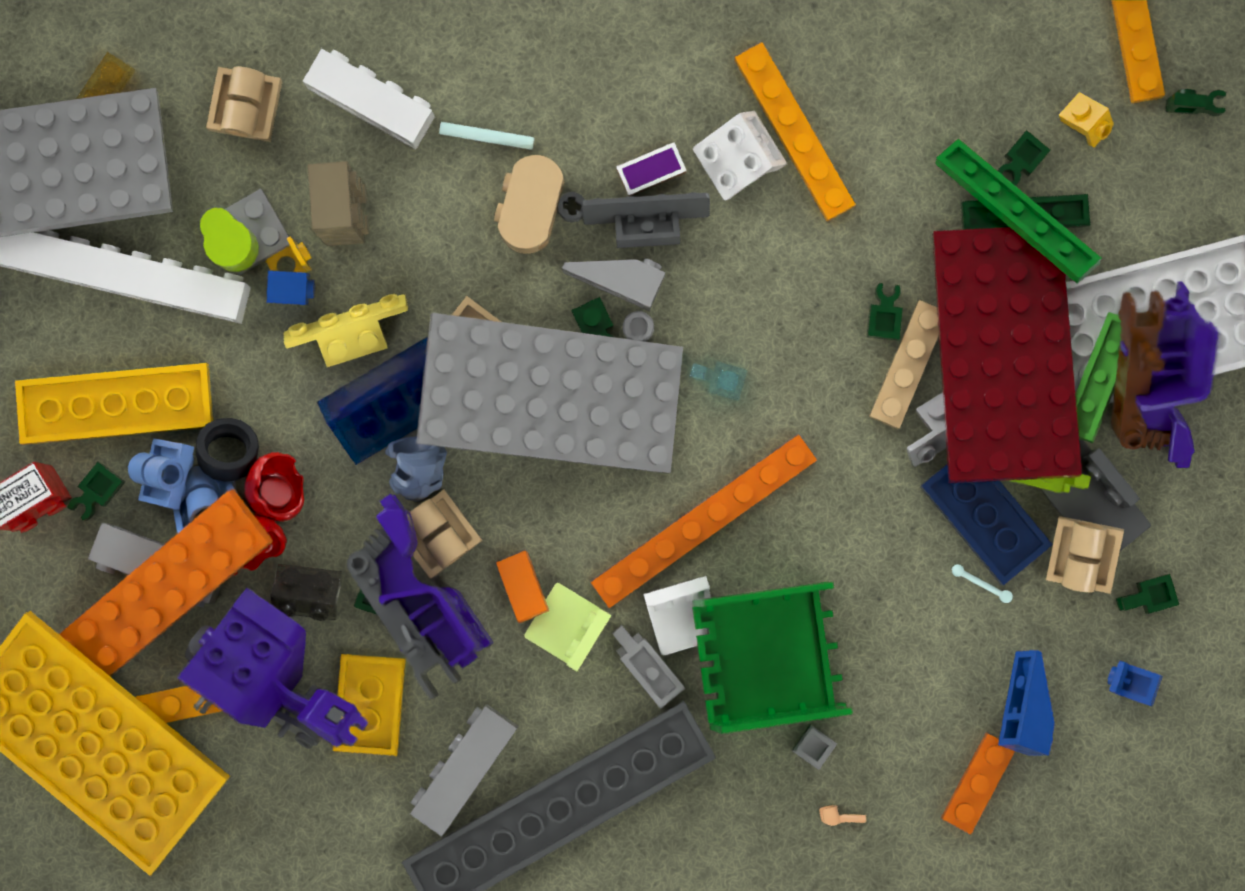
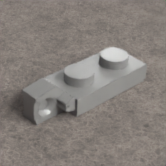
[612,625,685,709]

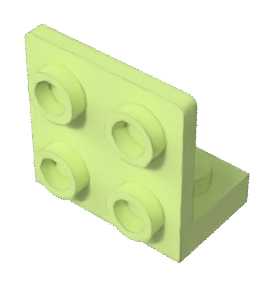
[524,583,611,671]

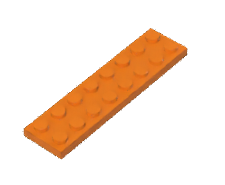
[59,489,273,677]

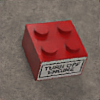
[0,462,72,533]

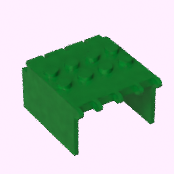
[692,581,852,734]

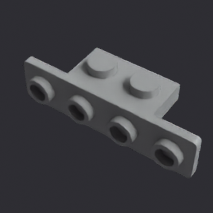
[906,392,946,467]

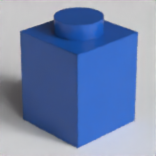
[267,270,315,305]

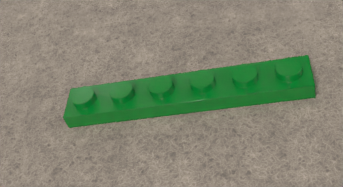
[935,138,1102,284]

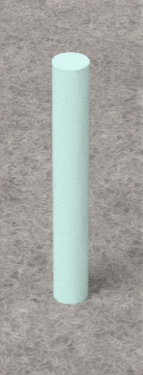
[439,122,535,150]

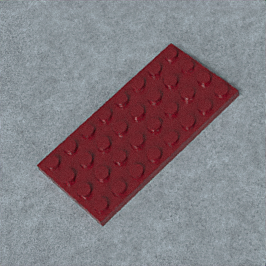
[932,227,1082,483]

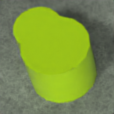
[200,208,259,272]

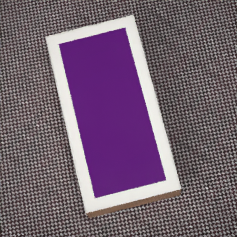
[616,142,687,196]

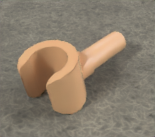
[819,805,866,826]

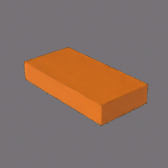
[496,551,549,623]

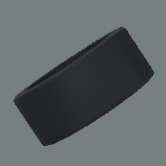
[196,418,259,482]

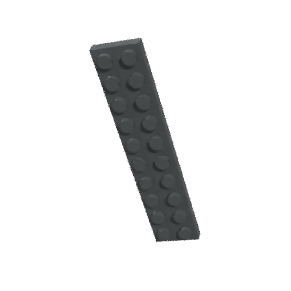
[402,701,716,891]

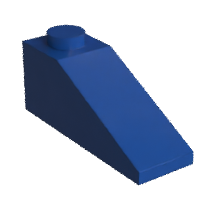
[998,650,1055,756]

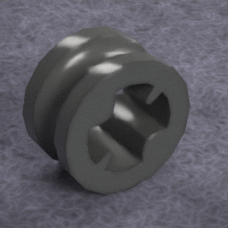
[558,192,584,222]

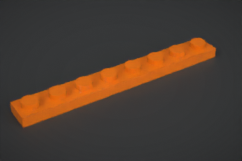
[591,434,817,608]

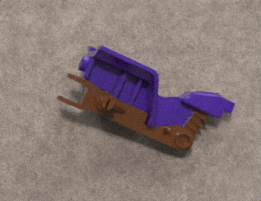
[1111,281,1219,468]

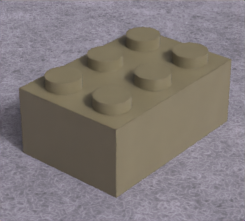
[308,161,369,246]

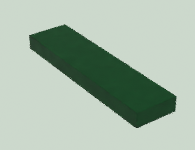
[961,194,1091,230]

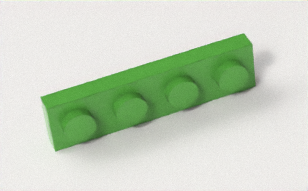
[1075,312,1122,444]

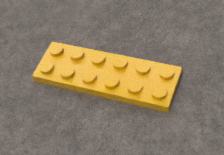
[15,363,213,445]

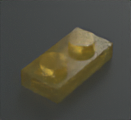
[76,52,136,99]

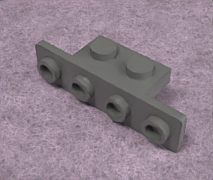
[582,192,710,248]

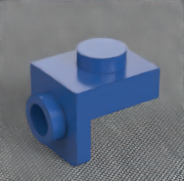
[1107,661,1163,707]

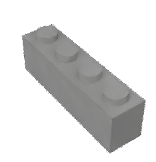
[88,523,222,608]
[410,704,519,836]

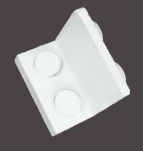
[693,111,787,200]
[643,576,711,655]

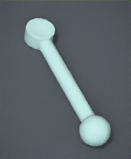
[952,564,1013,603]

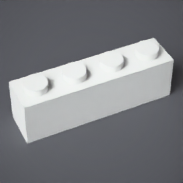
[303,49,435,149]

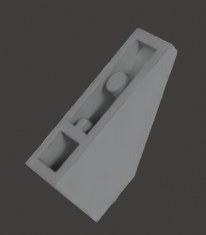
[562,259,665,311]

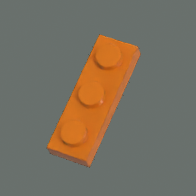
[941,733,1015,835]

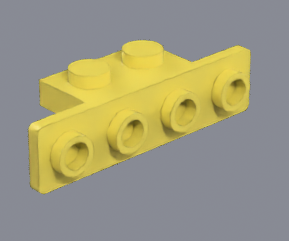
[284,294,408,367]

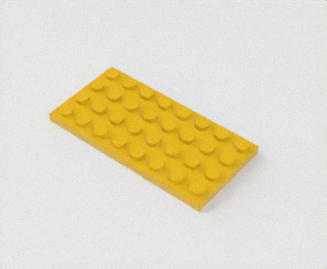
[0,611,231,876]

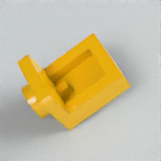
[1059,92,1114,148]

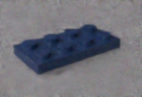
[920,464,1053,585]

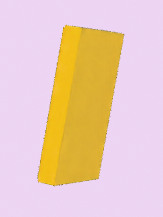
[333,654,406,756]

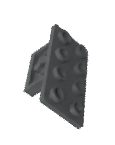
[1040,439,1151,551]

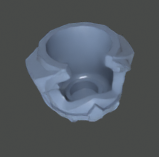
[385,436,447,502]

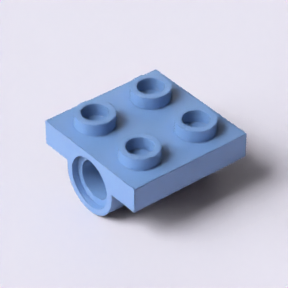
[128,438,194,510]
[173,466,238,533]

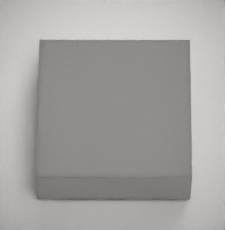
[792,724,837,770]

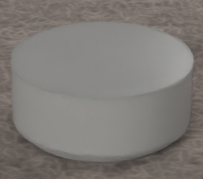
[623,311,654,342]

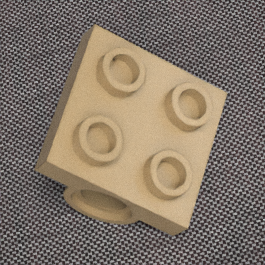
[206,66,282,142]
[410,489,483,579]
[1046,516,1124,594]

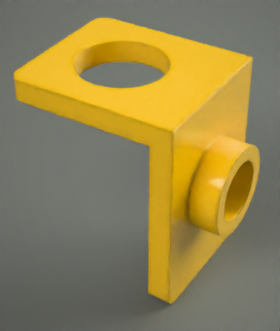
[266,236,312,273]

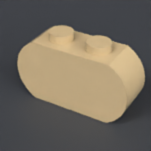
[494,155,564,254]

